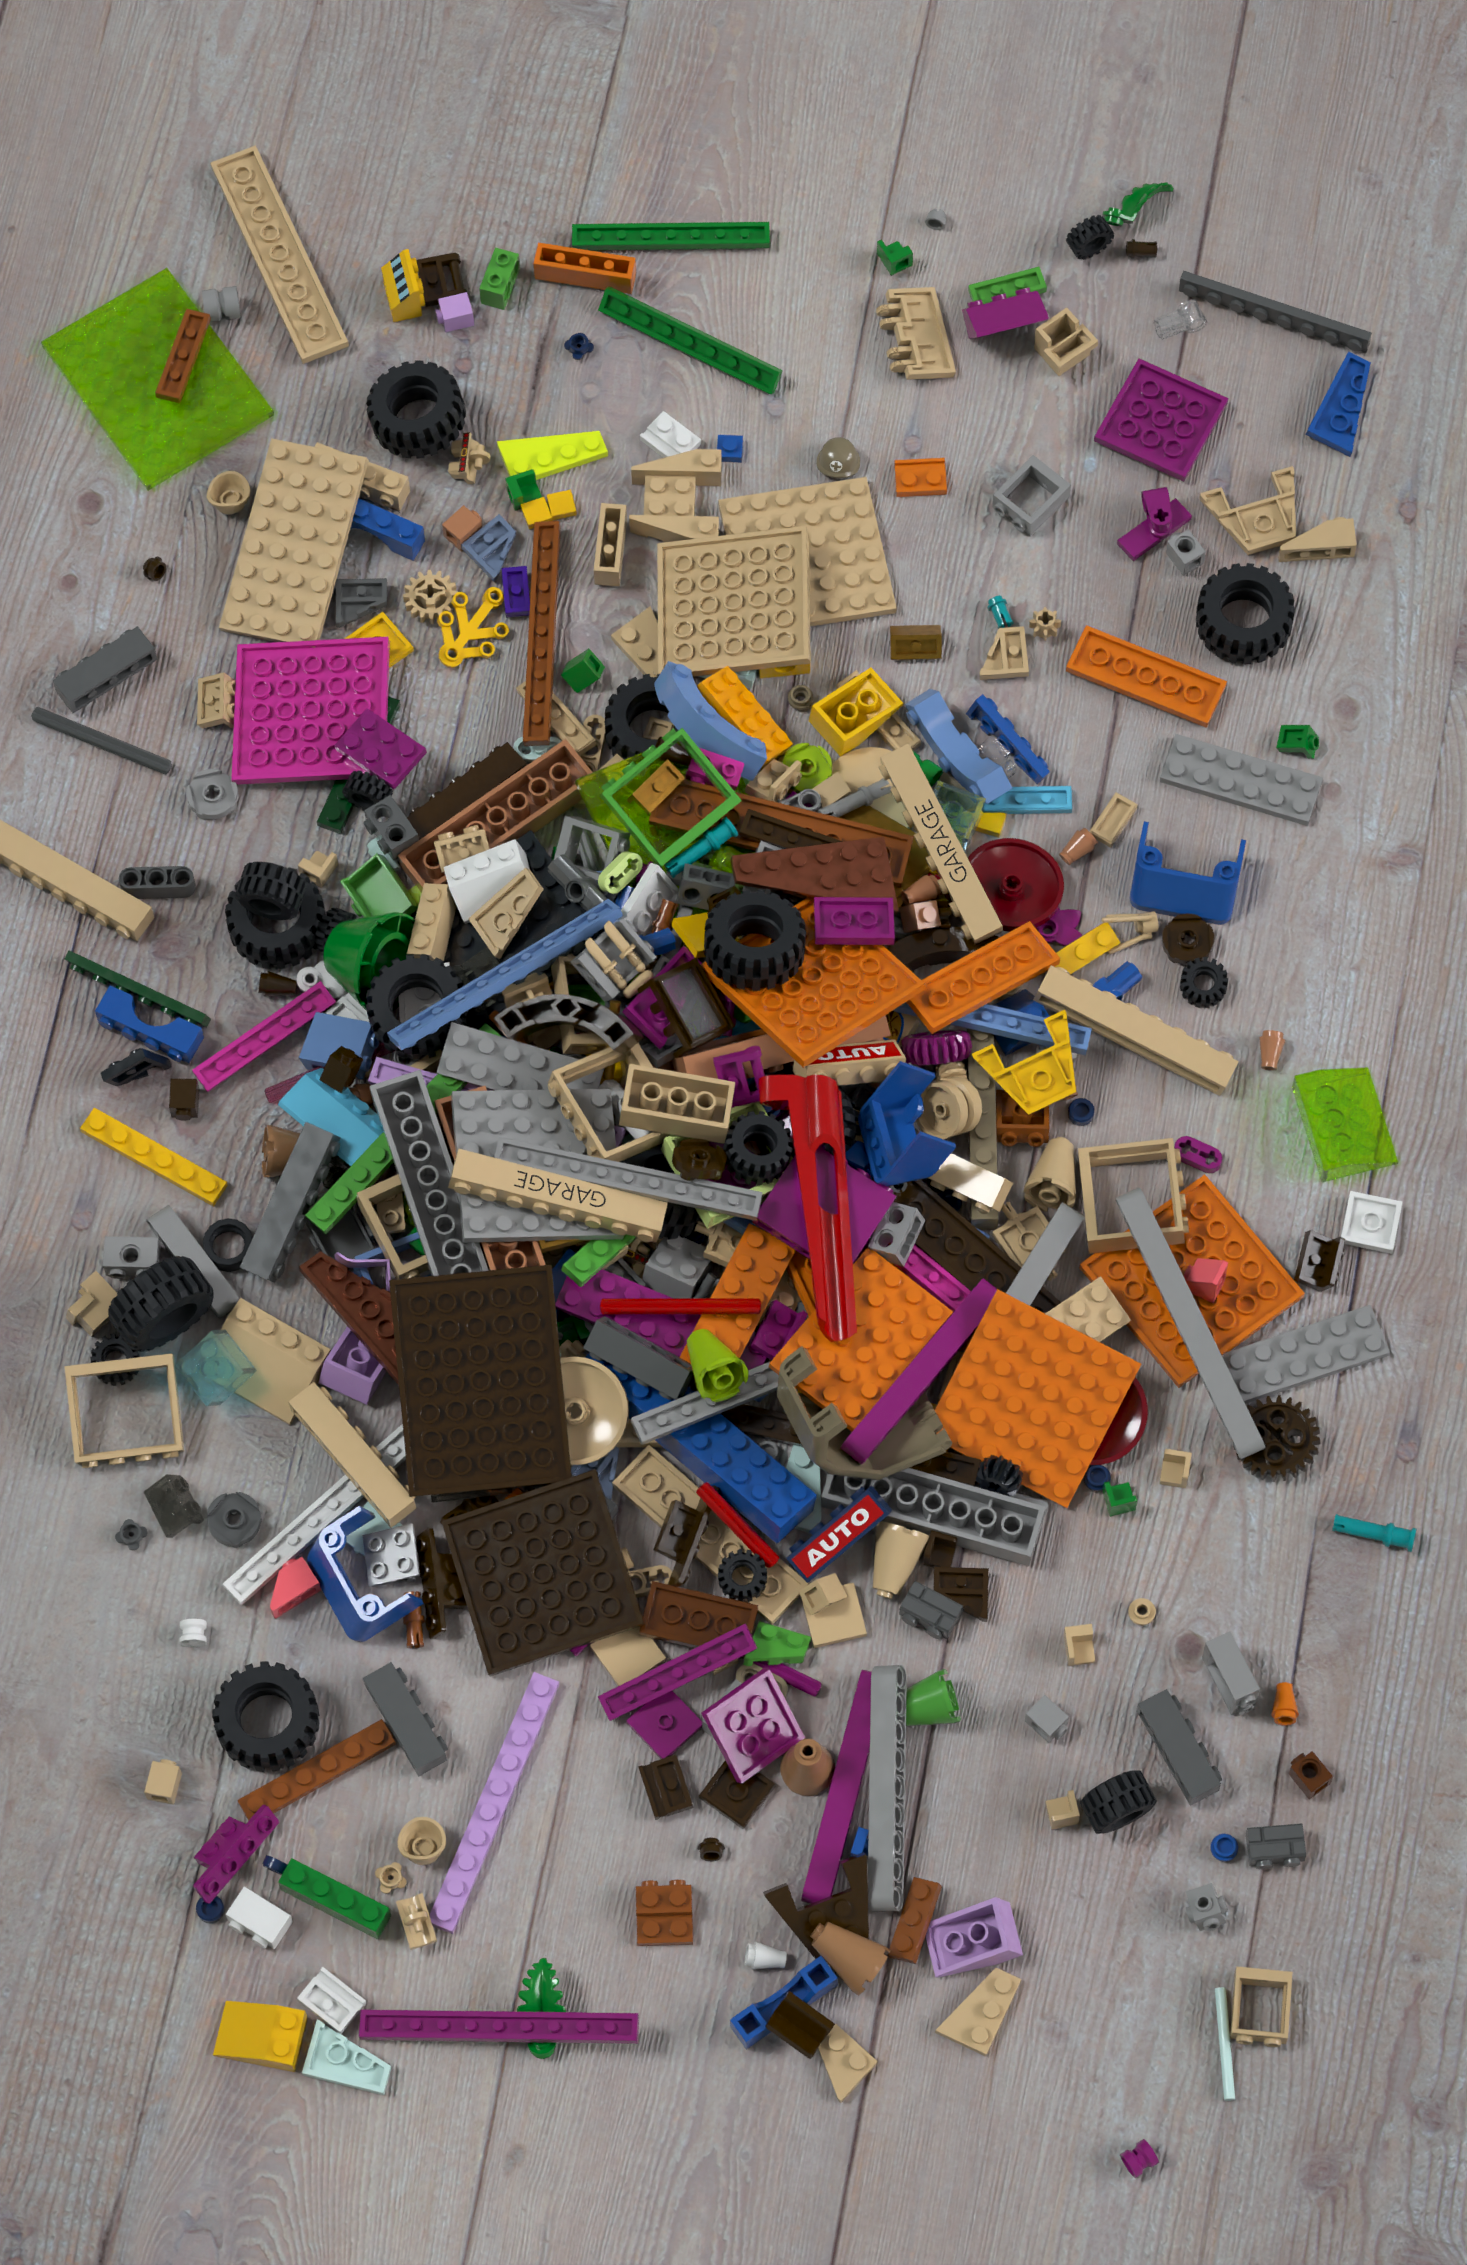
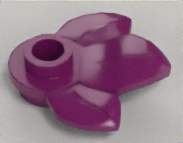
[1036,907,1082,946]

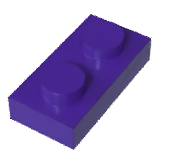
[502,566,530,618]

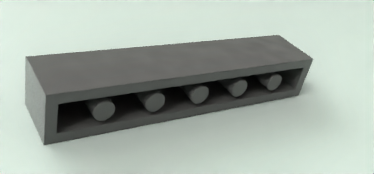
[240,1122,341,1283]

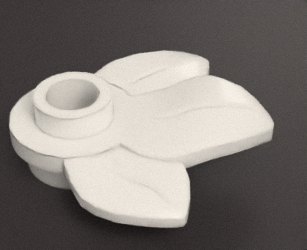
[296,961,346,999]

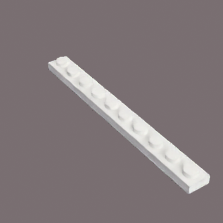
[223,1424,406,1606]

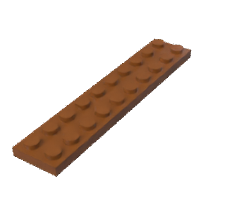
[648,779,914,887]

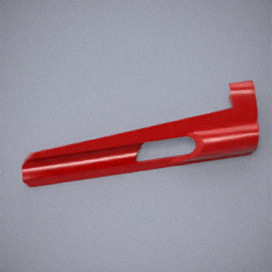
[758,1075,857,1342]

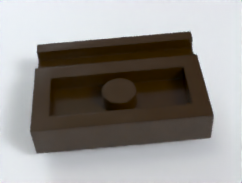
[638,1754,693,1820]

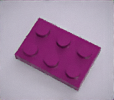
[334,708,427,790]
[814,897,895,945]

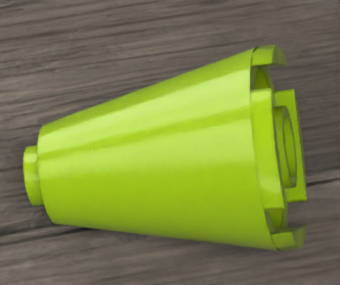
[687,1329,749,1402]

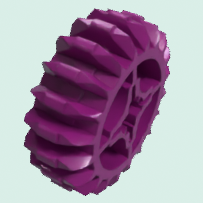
[900,1030,972,1065]

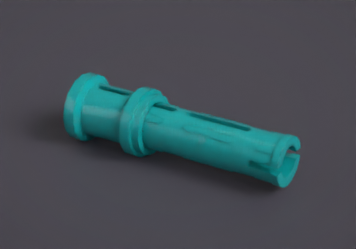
[664,817,739,878]
[1332,1514,1417,1552]

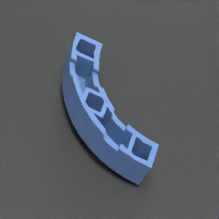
[654,661,767,781]
[905,689,1012,804]

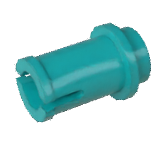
[987,595,1014,629]

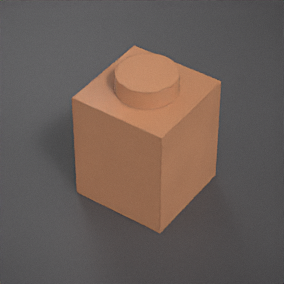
[442,505,482,552]
[899,900,941,933]

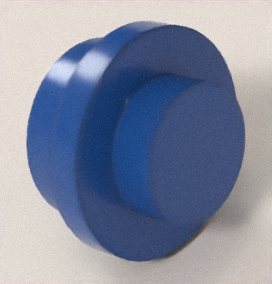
[1210,1834,1238,1862]

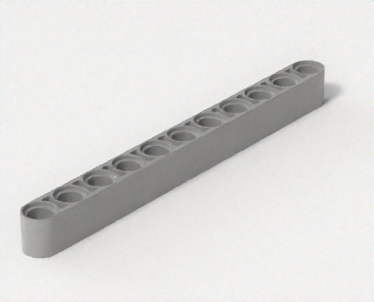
[1115,1187,1265,1459]

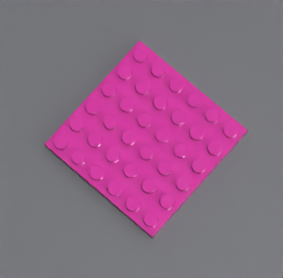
[231,637,390,785]

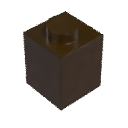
[319,1046,363,1093]
[169,1079,200,1121]

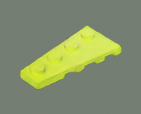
[497,431,608,480]

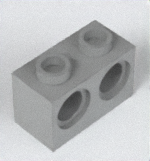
[868,1202,925,1267]

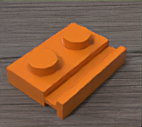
[894,458,947,497]

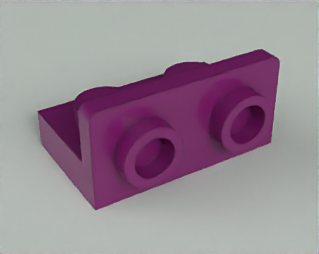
[750,1300,808,1360]

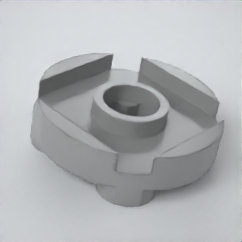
[186,768,239,819]

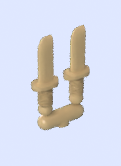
[585,921,653,999]

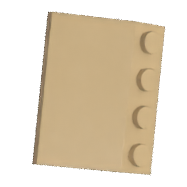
[200,1298,331,1425]

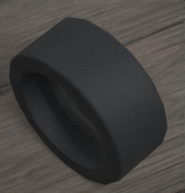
[203,1218,253,1272]

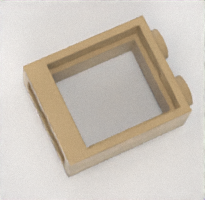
[1230,1966,1293,2047]

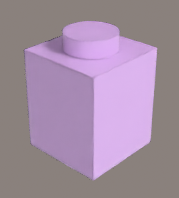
[435,292,474,333]

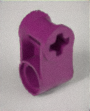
[1141,487,1172,538]

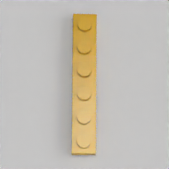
[80,1107,228,1207]

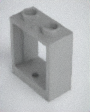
[992,455,1071,536]
[554,816,630,884]
[1202,1631,1260,1715]

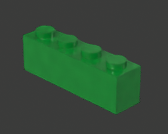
[278,1858,391,1940]

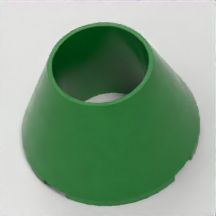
[323,912,415,1011]

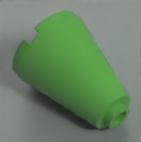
[906,1669,961,1726]

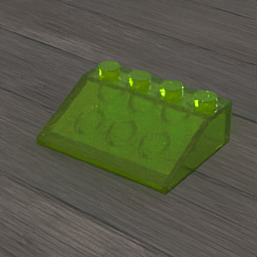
[1292,1067,1398,1182]

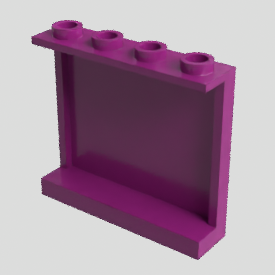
[752,1144,896,1263]

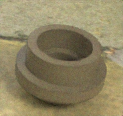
[788,685,813,710]

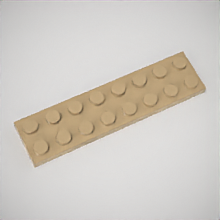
[612,1445,809,1625]

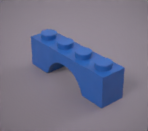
[350,498,425,561]
[95,985,204,1063]
[730,1956,838,2050]

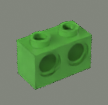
[479,247,520,310]

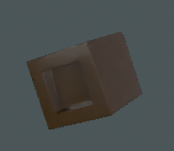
[923,1530,957,1568]

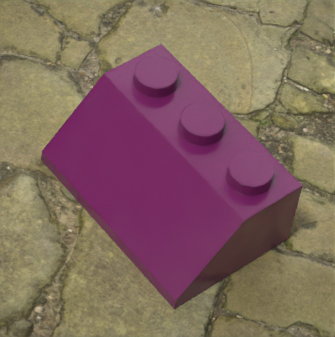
[962,287,1049,339]

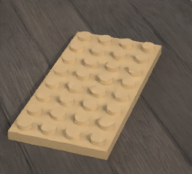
[219,438,369,648]

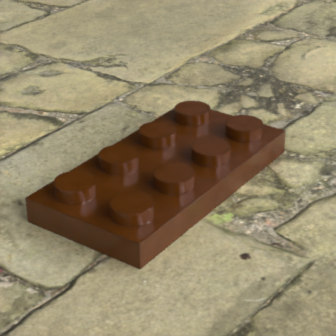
[639,1581,759,1659]

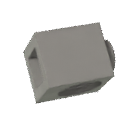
[1166,529,1206,576]
[1025,1695,1069,1743]

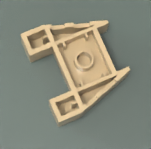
[629,449,722,543]

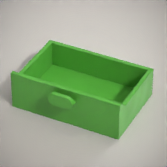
[340,853,418,917]

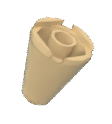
[1023,1137,1076,1212]
[873,1521,929,1599]

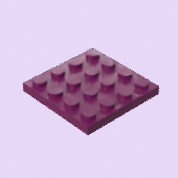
[1094,358,1229,482]

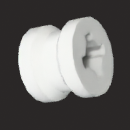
[179,1619,207,1647]

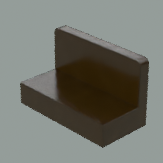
[765,1991,835,2059]

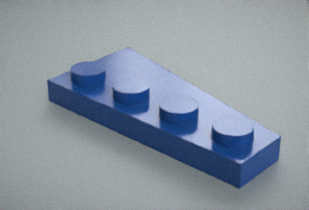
[1305,351,1371,457]
[966,694,1050,784]

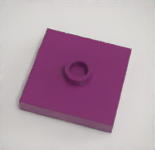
[626,1691,702,1759]

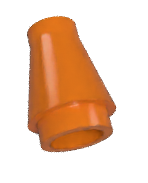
[1271,1682,1299,1725]

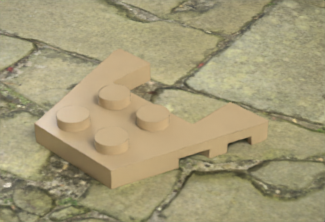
[1200,466,1296,555]

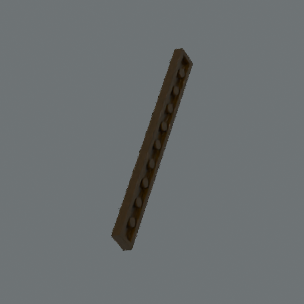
[721,1404,981,1487]

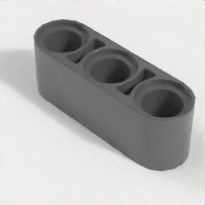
[119,866,196,899]

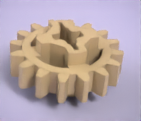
[403,570,459,624]

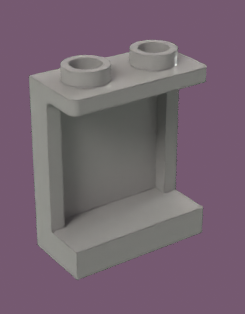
[571,918,657,1002]

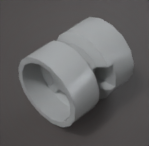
[202,286,241,322]

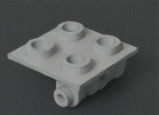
[363,1523,420,1587]

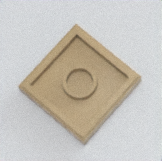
[801,1582,867,1648]
[590,1627,666,1686]

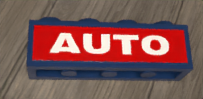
[786,1485,892,1583]

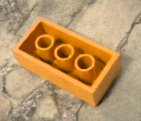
[697,666,793,772]

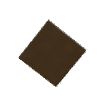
[699,1760,776,1829]

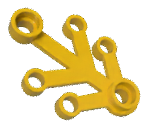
[437,587,509,668]

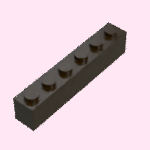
[391,742,527,842]

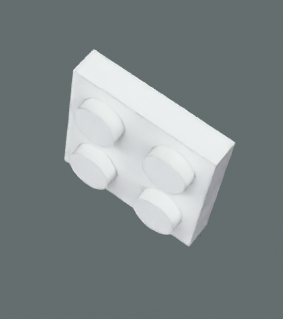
[1341,1191,1402,1254]

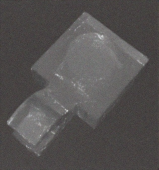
[977,736,1016,779]

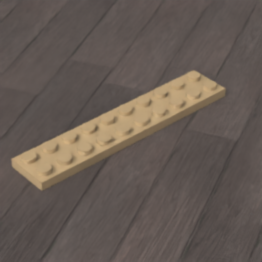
[210,145,349,364]

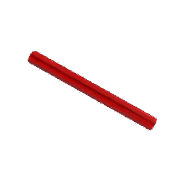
[600,1298,761,1314]

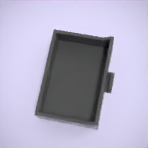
[306,1207,374,1270]

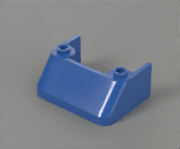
[1130,821,1246,925]
[858,1061,956,1186]
[307,1506,424,1642]

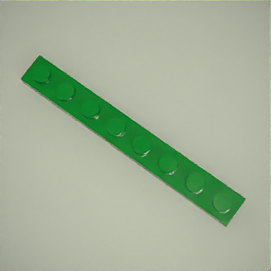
[572,222,770,250]
[598,286,783,395]

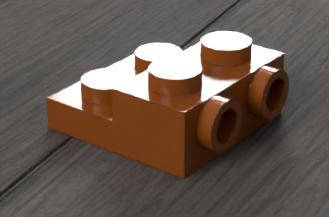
[996,1090,1049,1147]
[636,1880,693,1946]

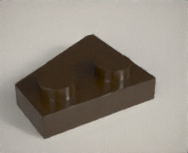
[933,1567,989,1622]

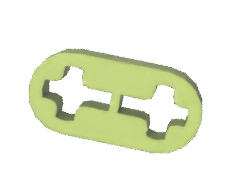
[598,851,643,894]

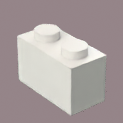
[226,1887,293,1949]

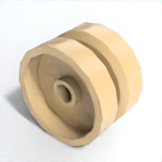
[916,1076,982,1139]

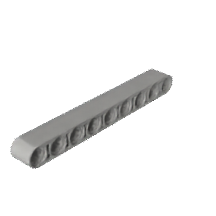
[868,1665,907,1912]

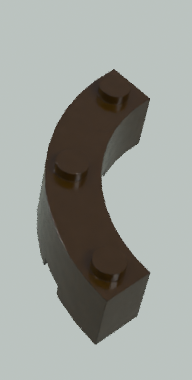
[886,927,1000,972]
[494,994,644,1054]

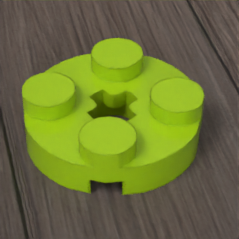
[782,743,832,794]

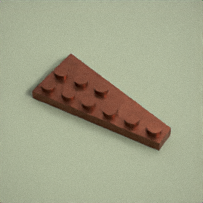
[730,837,899,914]
[299,1251,399,1385]

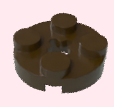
[1162,913,1214,965]
[672,1138,727,1181]

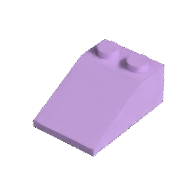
[319,1326,386,1405]
[925,1897,1023,1978]

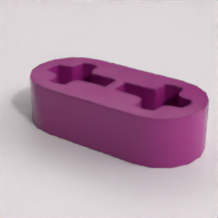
[1174,1136,1222,1174]

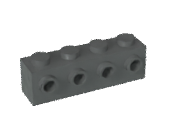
[53,626,157,714]
[584,1316,694,1400]
[363,1662,448,1777]
[1137,1689,1222,1806]

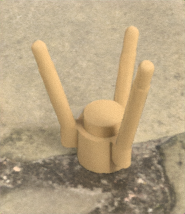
[1101,911,1159,954]

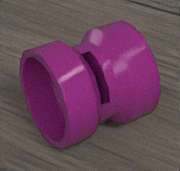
[1120,2139,1159,2178]

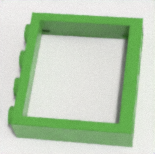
[600,728,742,867]

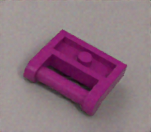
[713,1046,765,1108]

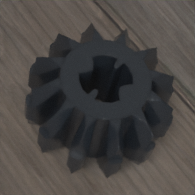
[976,1455,1023,1496]

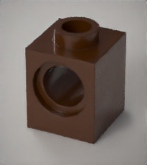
[1289,1751,1333,1800]

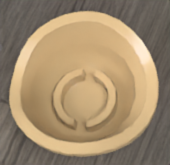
[207,471,251,515]
[397,1817,446,1865]

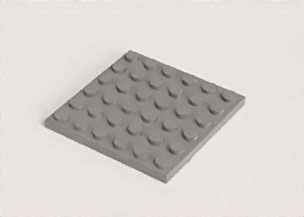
[451,1089,624,1243]

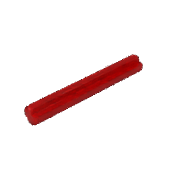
[696,1482,779,1568]

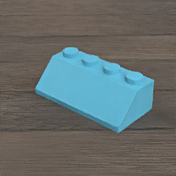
[278,1068,384,1166]

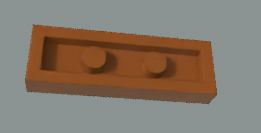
[887,1877,942,1964]

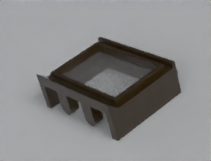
[637,958,735,1058]

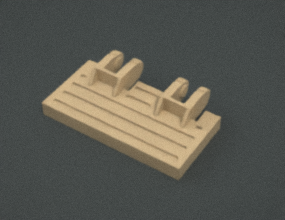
[876,287,956,380]

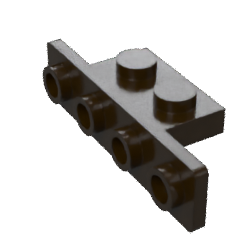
[653,1485,719,1587]
[416,1528,467,1639]

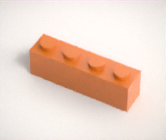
[533,242,636,294]

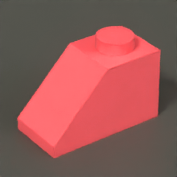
[1184,1258,1228,1303]
[270,1557,321,1619]

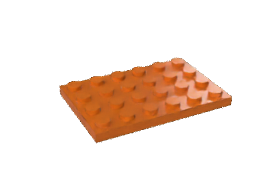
[768,1248,953,1432]

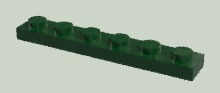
[317,696,401,834]
[64,950,211,1028]

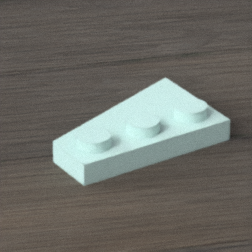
[786,1445,821,1533]
[302,2019,391,2095]

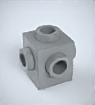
[1186,1883,1228,1931]

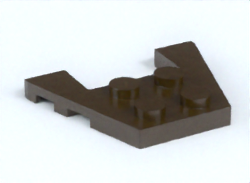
[763,1852,869,1959]

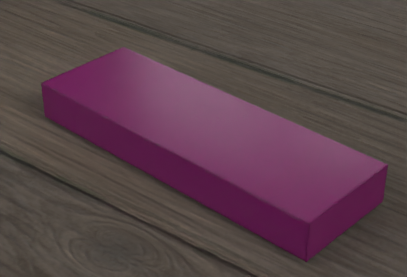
[1117,498,1192,561]

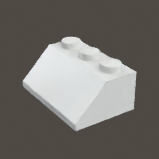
[444,839,530,924]

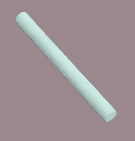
[1215,1987,1235,2101]

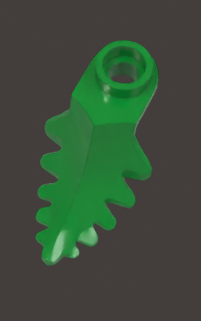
[1102,182,1174,227]
[517,1958,566,2059]

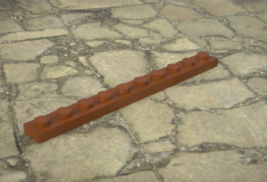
[523,521,561,746]

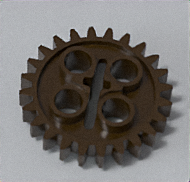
[1233,1395,1321,1482]

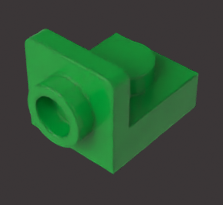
[1276,725,1319,759]

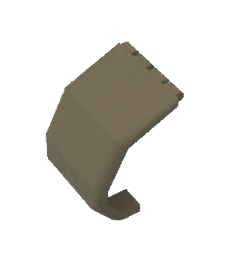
[777,1346,952,1480]

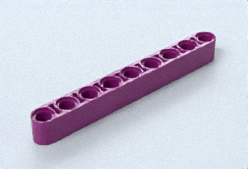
[840,1278,997,1465]
[801,1669,872,1904]

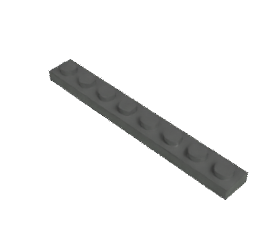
[1179,270,1372,353]

